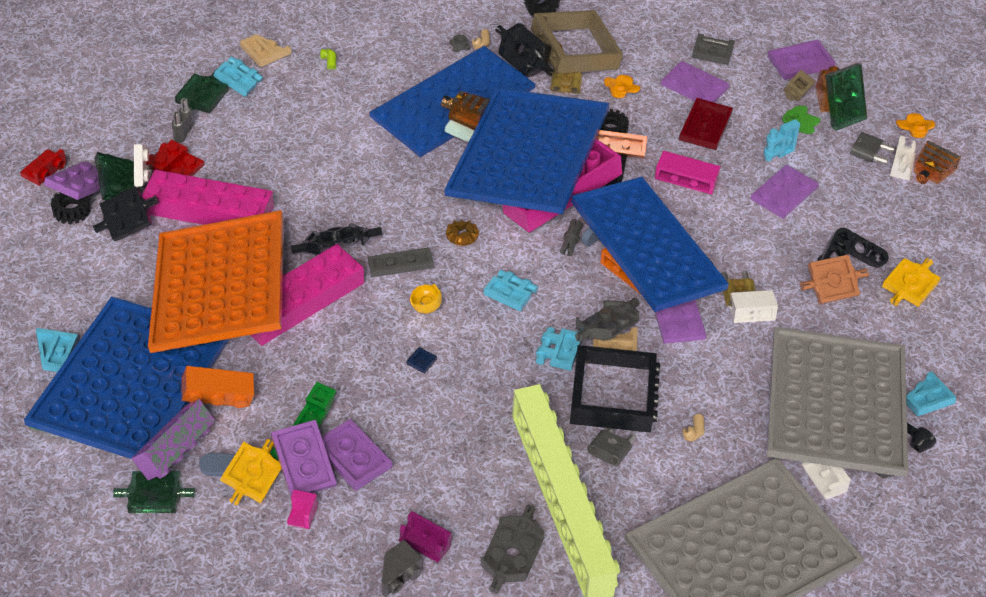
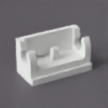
[890,136,916,180]
[730,290,778,323]
[802,462,851,500]

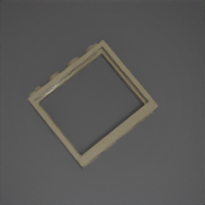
[531,10,623,74]

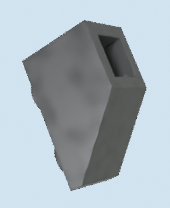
[382,540,422,597]

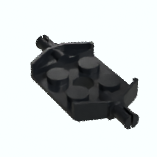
[495,23,554,77]
[290,223,382,254]

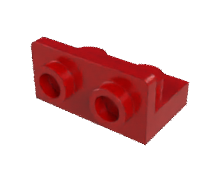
[20,149,67,186]

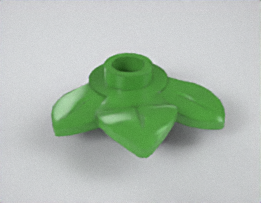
[782,106,821,134]

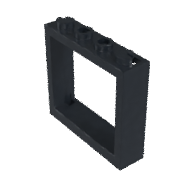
[570,345,660,433]

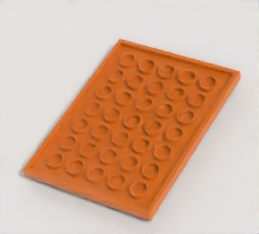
[148,210,284,353]

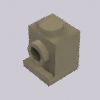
[783,70,816,102]

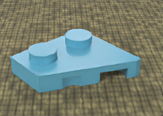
[36,328,79,372]
[906,371,956,417]

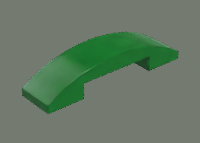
[270,382,337,461]

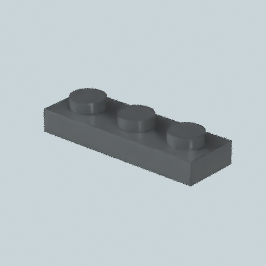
[368,247,434,277]

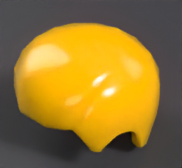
[409,284,442,314]

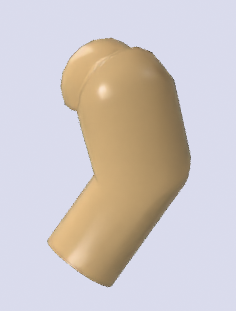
[472,29,490,50]
[682,414,705,442]

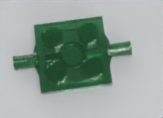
[175,69,229,114]
[113,471,195,513]

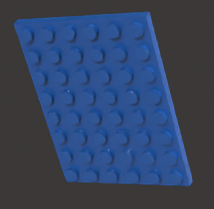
[444,88,609,214]
[24,296,229,459]

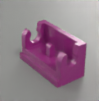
[398,511,452,563]

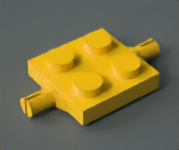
[882,258,941,307]
[220,439,281,505]

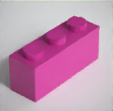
[655,150,721,195]

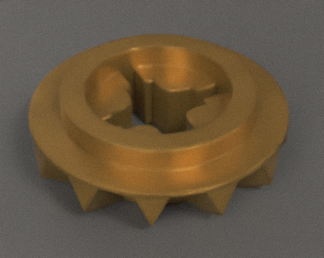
[446,219,479,246]

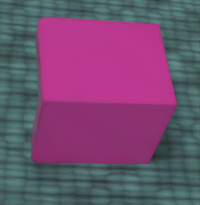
[287,490,318,529]

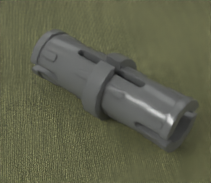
[560,219,583,256]

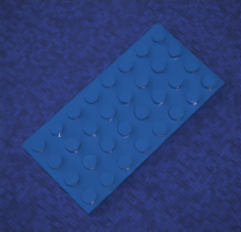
[369,46,536,158]
[571,177,729,312]

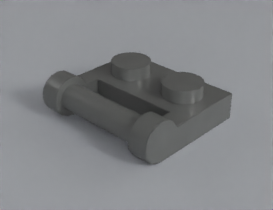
[692,33,735,65]

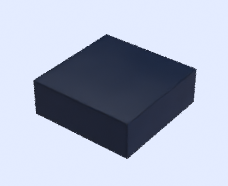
[406,347,437,374]

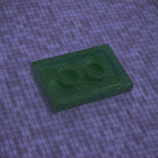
[825,63,867,131]
[94,152,142,201]

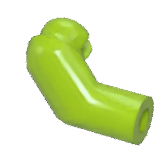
[320,48,336,69]

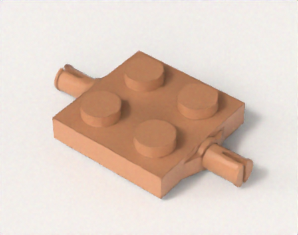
[799,255,869,305]

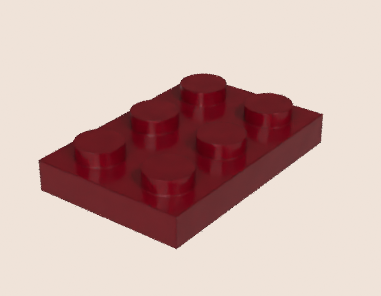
[679,98,733,150]

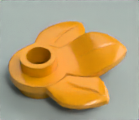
[604,75,641,98]
[896,113,935,138]

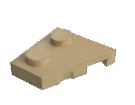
[240,34,291,68]
[593,327,638,351]

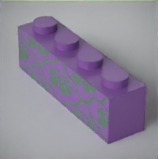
[131,399,216,480]

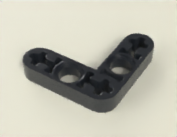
[820,228,889,268]

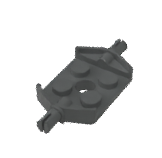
[575,298,639,342]
[481,504,545,594]

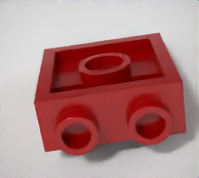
[146,139,204,176]

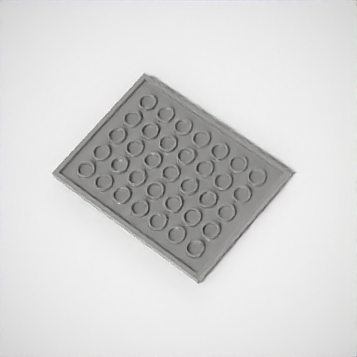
[767,327,908,477]
[624,458,864,597]

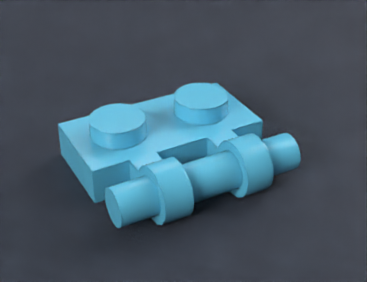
[214,56,263,97]
[763,119,800,161]
[483,270,538,312]
[535,327,581,371]

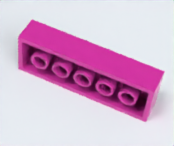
[502,139,622,233]
[142,170,274,225]
[251,244,364,346]

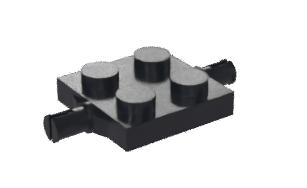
[93,186,160,241]

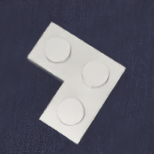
[134,145,152,186]

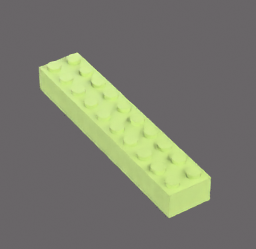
[512,384,620,597]

